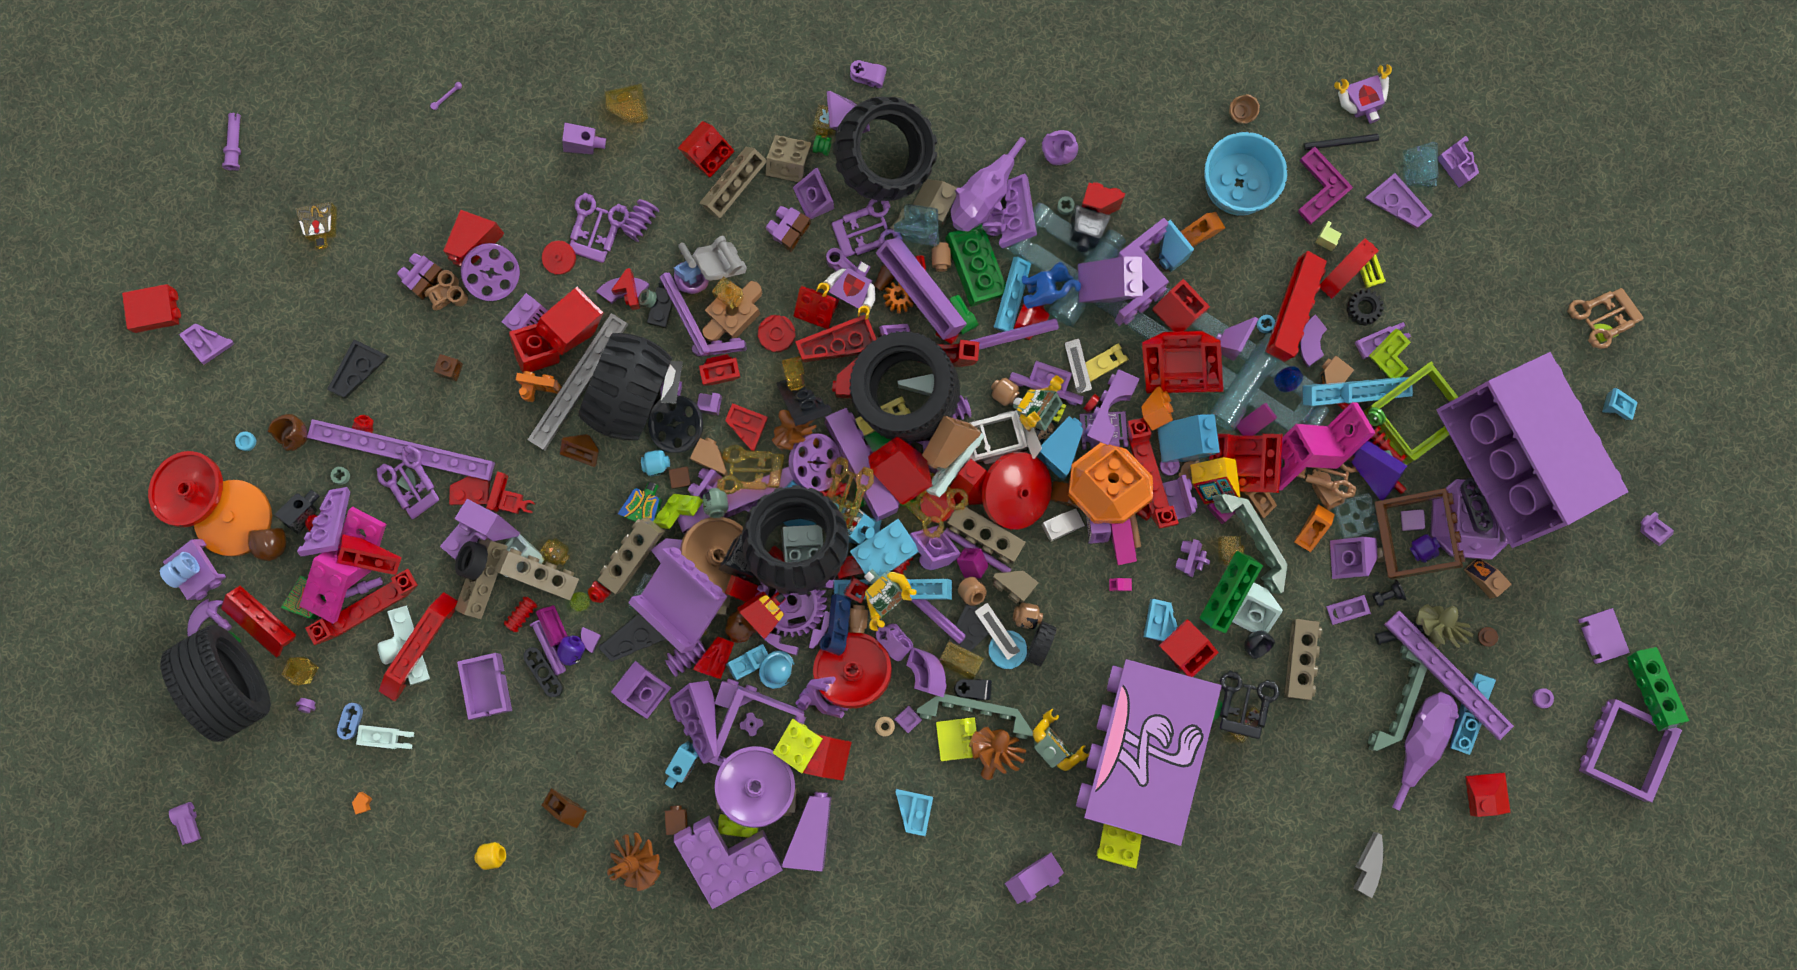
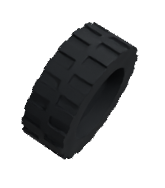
[1026,621,1057,667]

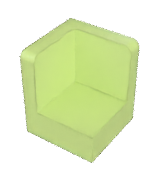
[1315,221,1341,251]

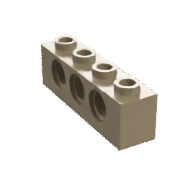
[699,146,767,218]
[947,503,1026,564]
[598,517,665,594]
[455,538,508,619]
[495,548,579,600]
[1284,619,1322,700]

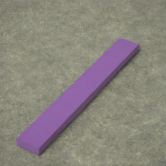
[1384,611,1514,740]

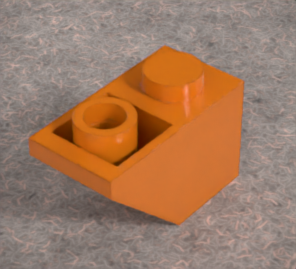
[1141,386,1173,431]

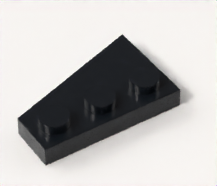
[327,339,389,399]
[942,604,1002,664]
[598,613,667,662]

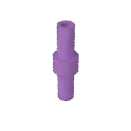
[345,577,383,598]

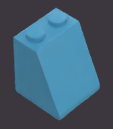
[1157,414,1220,463]
[1036,416,1083,481]

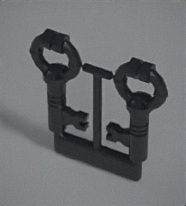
[1220,670,1280,739]

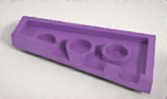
[999,174,1037,248]
[297,487,350,556]

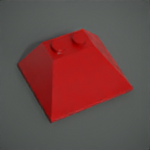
[1142,331,1224,393]
[1209,434,1283,493]

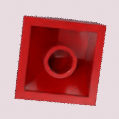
[1465,773,1510,817]

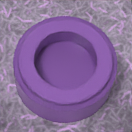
[1532,689,1554,708]

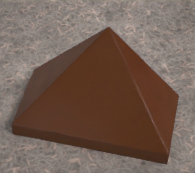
[560,434,599,467]

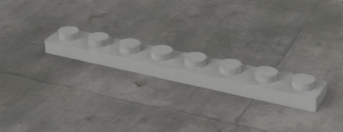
[528,313,628,451]

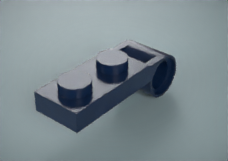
[820,594,851,655]

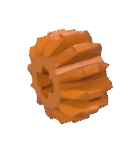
[883,282,914,314]

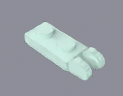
[356,725,414,749]

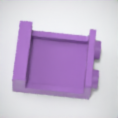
[163,539,226,600]

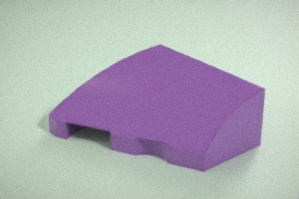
[1437,136,1479,187]

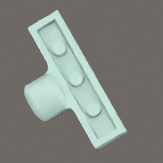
[926,433,984,497]
[378,606,430,686]

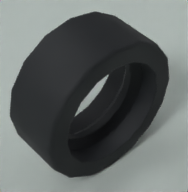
[455,541,488,580]

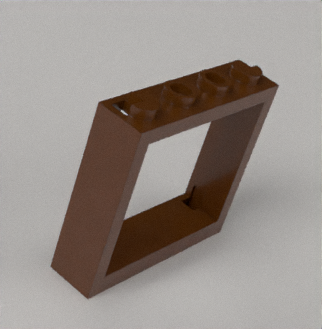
[1375,488,1465,580]

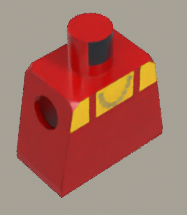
[737,591,786,639]

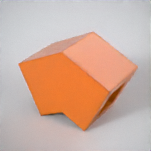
[352,792,372,814]

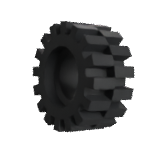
[1346,289,1384,326]

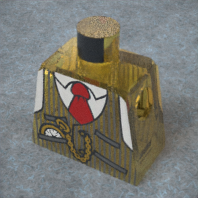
[296,202,337,249]

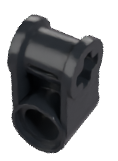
[954,679,992,700]

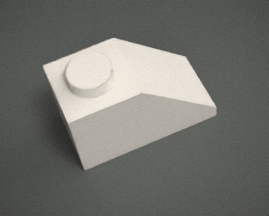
[1042,509,1085,542]

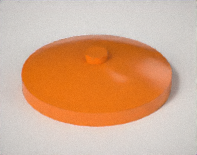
[194,480,272,556]

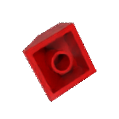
[509,323,560,373]

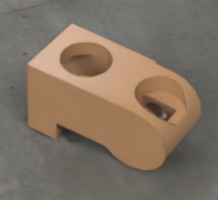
[1312,472,1346,510]

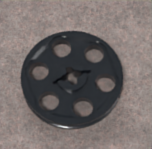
[648,395,703,453]

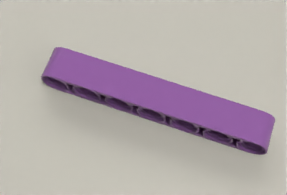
[677,467,803,534]

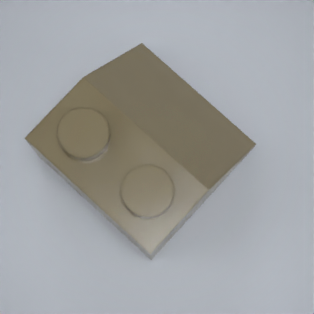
[910,179,957,228]

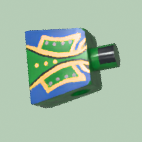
[618,481,662,522]

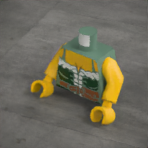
[1013,375,1064,431]
[864,569,917,631]
[1033,709,1090,771]

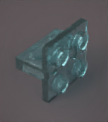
[1403,142,1438,187]
[894,204,939,246]

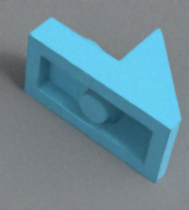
[1602,388,1637,420]

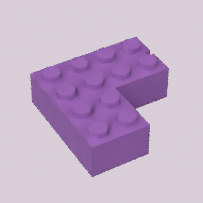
[674,816,783,909]

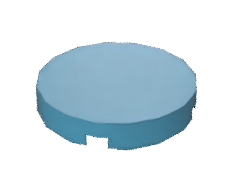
[989,631,1027,669]

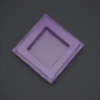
[895,706,922,733]

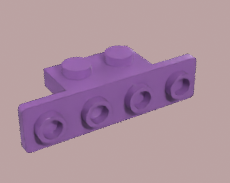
[1009,361,1084,405]

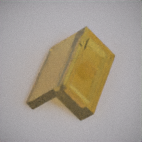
[939,641,984,680]

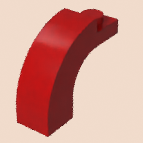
[1320,238,1379,299]
[917,340,980,367]

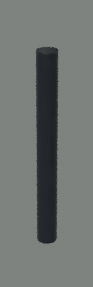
[1303,134,1379,150]

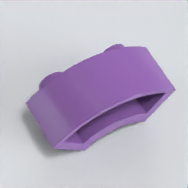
[906,647,946,697]
[1005,853,1064,904]

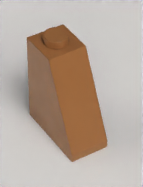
[922,415,981,469]

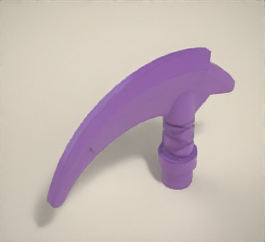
[187,599,232,637]

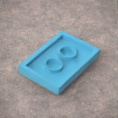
[850,519,919,577]

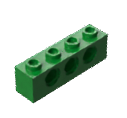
[1199,550,1263,633]
[1627,647,1689,731]

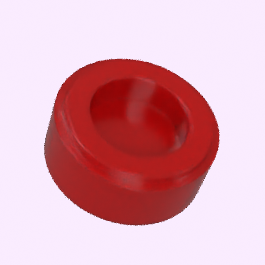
[1083,394,1100,413]

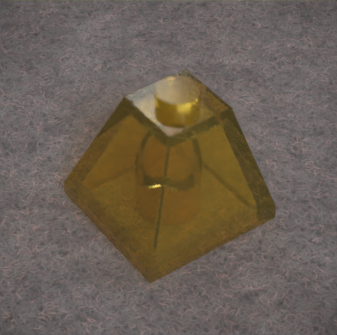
[605,84,648,123]

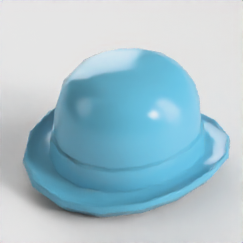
[759,650,794,689]

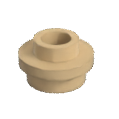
[875,717,895,736]

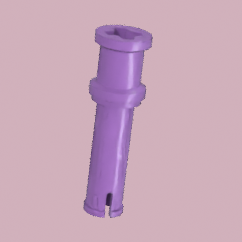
[222,113,241,170]

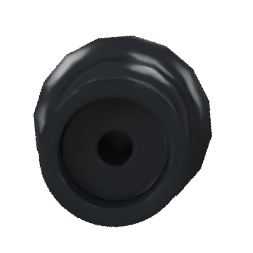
[1372,579,1406,607]

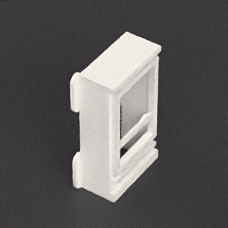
[963,410,1028,466]

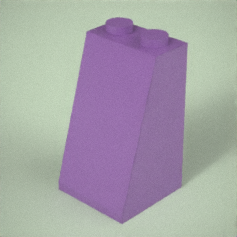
[1078,257,1143,303]
[782,792,831,871]

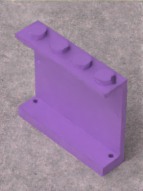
[628,547,727,653]

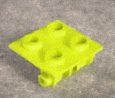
[936,717,976,761]
[773,719,823,773]
[1096,824,1142,869]

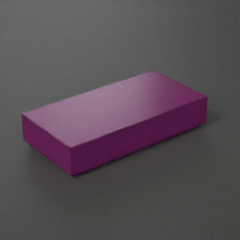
[1235,403,1277,436]
[536,605,567,647]

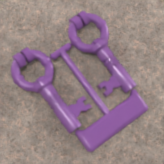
[570,193,629,263]
[832,199,903,257]
[377,445,439,519]

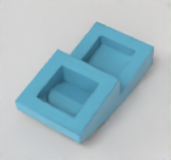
[726,644,768,681]

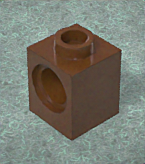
[433,354,463,382]
[665,805,688,835]

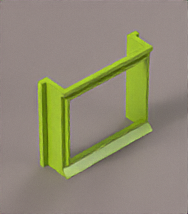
[1363,361,1458,465]

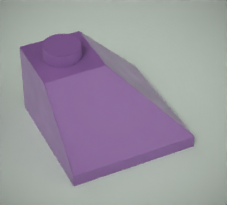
[827,91,870,133]
[1216,317,1258,361]
[1330,537,1378,579]

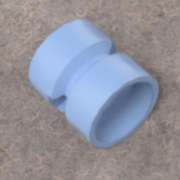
[160,552,200,588]

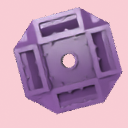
[1430,479,1509,560]

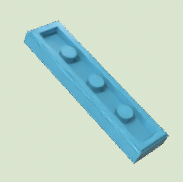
[994,257,1031,332]

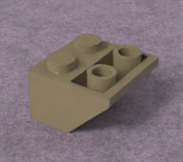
[992,571,1038,604]

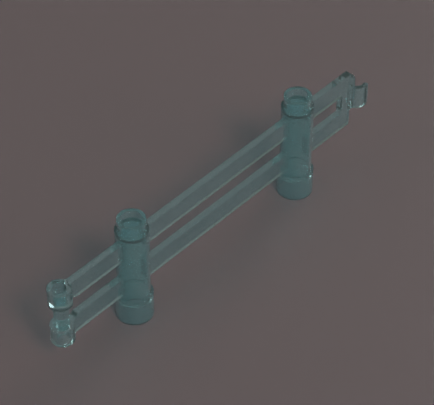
[1007,203,1329,431]

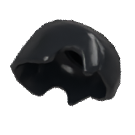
[1244,630,1275,659]

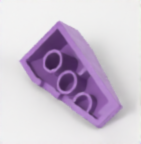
[669,681,717,764]

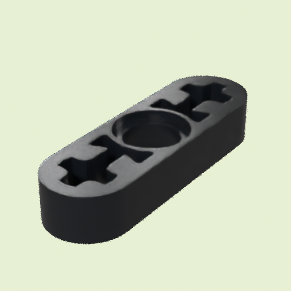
[1460,478,1493,534]
[524,647,563,697]

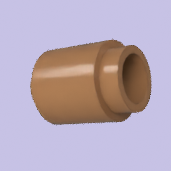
[932,242,951,272]
[849,605,868,633]

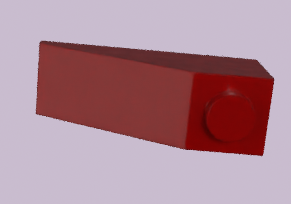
[337,534,401,575]

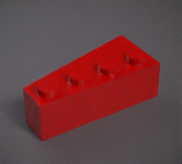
[795,314,876,362]

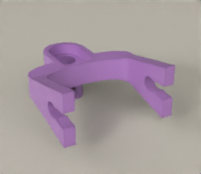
[796,677,849,718]

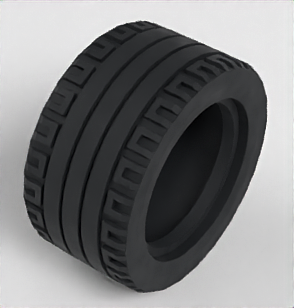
[849,331,960,443]
[160,625,271,742]

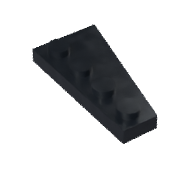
[776,376,832,426]

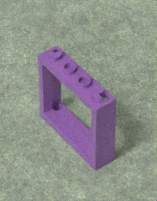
[709,685,806,766]
[1579,699,1682,802]

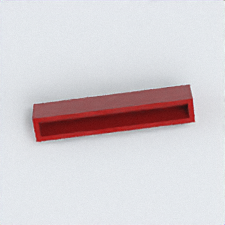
[1265,251,1327,362]

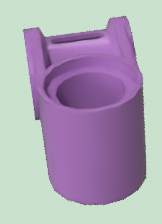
[850,60,887,88]
[876,623,913,661]

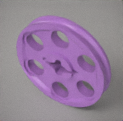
[461,243,520,301]
[789,434,842,491]

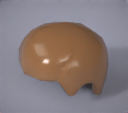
[1229,94,1260,124]

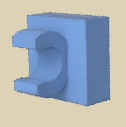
[674,261,701,285]

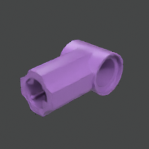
[826,248,857,271]
[169,802,201,845]

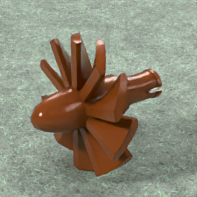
[772,410,819,450]
[969,727,1026,780]
[607,832,661,891]

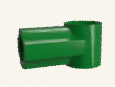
[949,295,979,335]

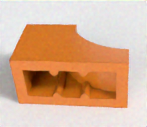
[1180,212,1225,247]
[1294,504,1335,552]

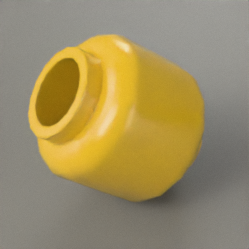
[475,842,506,870]

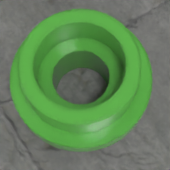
[1366,407,1386,426]

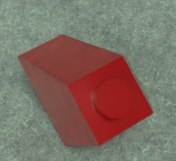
[948,459,987,506]

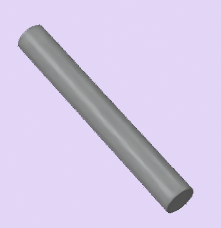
[678,243,696,268]

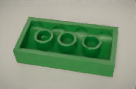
[945,224,1006,307]

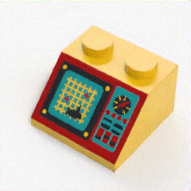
[1190,457,1240,504]

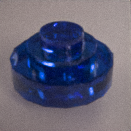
[1274,366,1303,392]

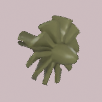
[1416,604,1473,649]

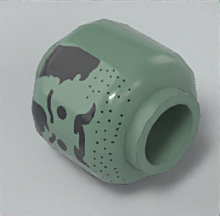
[702,488,729,518]

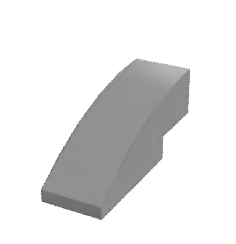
[1353,832,1383,898]

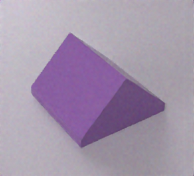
[793,168,834,219]

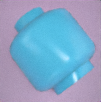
[641,450,670,476]

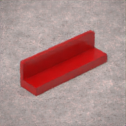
[221,586,296,658]

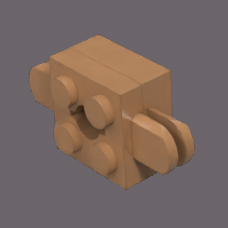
[703,281,762,342]

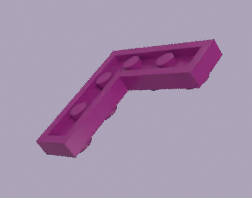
[1298,147,1353,225]

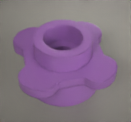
[740,713,763,736]

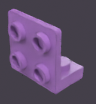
[1163,475,1197,519]

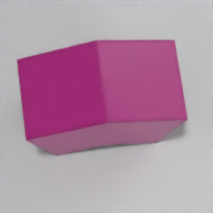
[1109,578,1132,591]

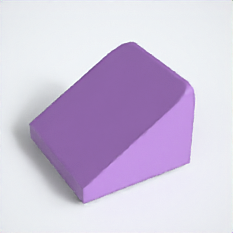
[1401,510,1425,531]

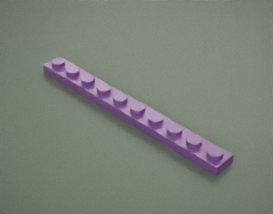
[307,419,495,481]

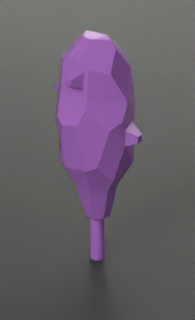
[950,137,1026,231]
[1392,692,1459,811]

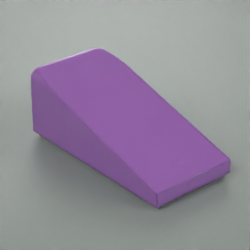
[1326,595,1371,625]

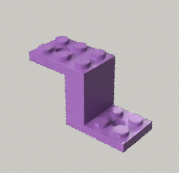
[1115,218,1169,326]

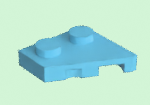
[1143,599,1178,641]
[896,789,933,836]

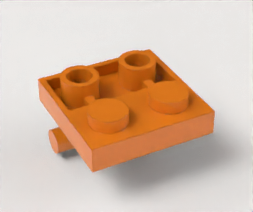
[516,371,562,402]

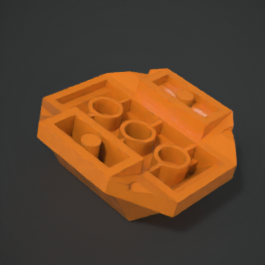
[1068,443,1153,524]

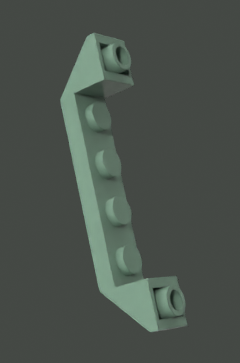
[1212,494,1287,594]
[1368,644,1427,751]
[917,694,1033,739]

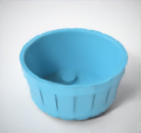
[1204,132,1287,215]

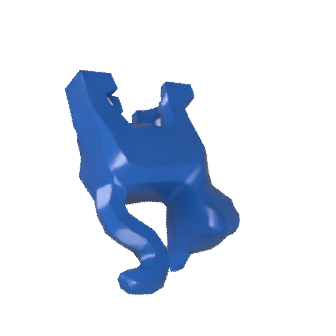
[1022,262,1081,309]

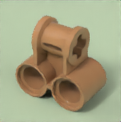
[424,270,468,310]

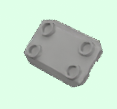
[692,236,747,281]

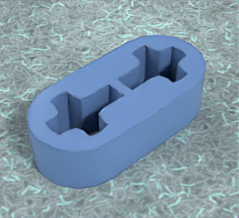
[337,703,363,739]

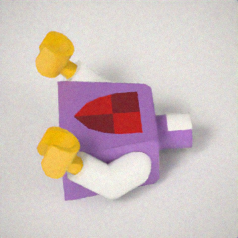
[1334,64,1392,123]
[816,261,875,319]

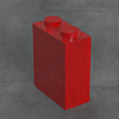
[122,284,181,333]

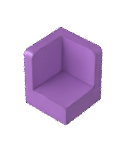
[697,393,722,416]

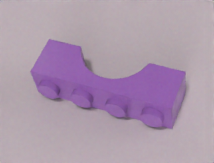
[1084,369,1139,446]

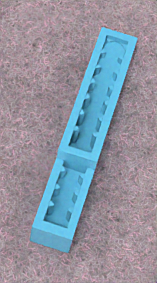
[1303,377,1413,406]
[834,579,952,600]

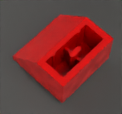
[678,121,734,178]
[1082,182,1125,215]
[1152,279,1210,332]
[1159,619,1219,677]

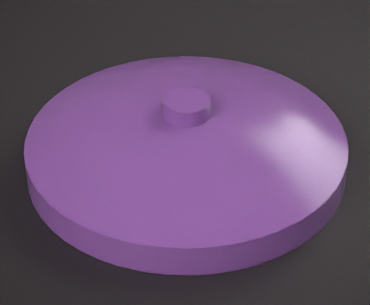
[715,746,795,828]

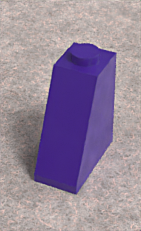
[1352,441,1407,501]

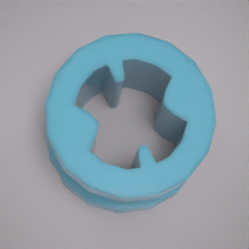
[1257,315,1275,333]

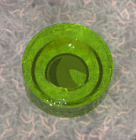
[570,592,590,612]

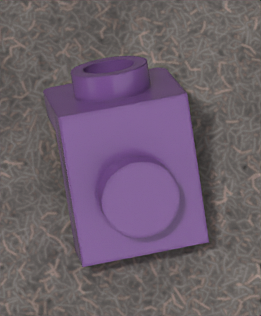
[982,210,1005,236]
[1641,512,1674,546]

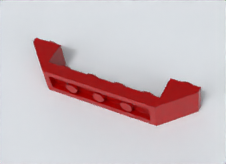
[1127,418,1179,529]
[305,569,418,645]
[379,592,458,701]

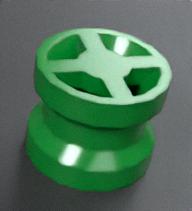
[813,134,832,156]

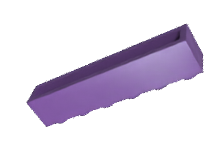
[876,238,967,340]
[825,408,899,522]

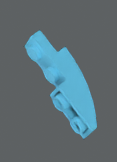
[1450,672,1496,755]

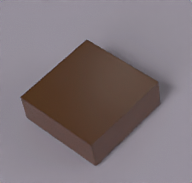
[669,466,691,489]

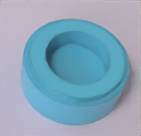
[235,432,256,451]

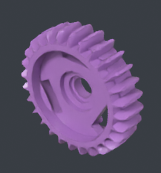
[755,582,827,637]

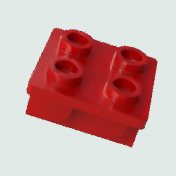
[793,286,839,329]

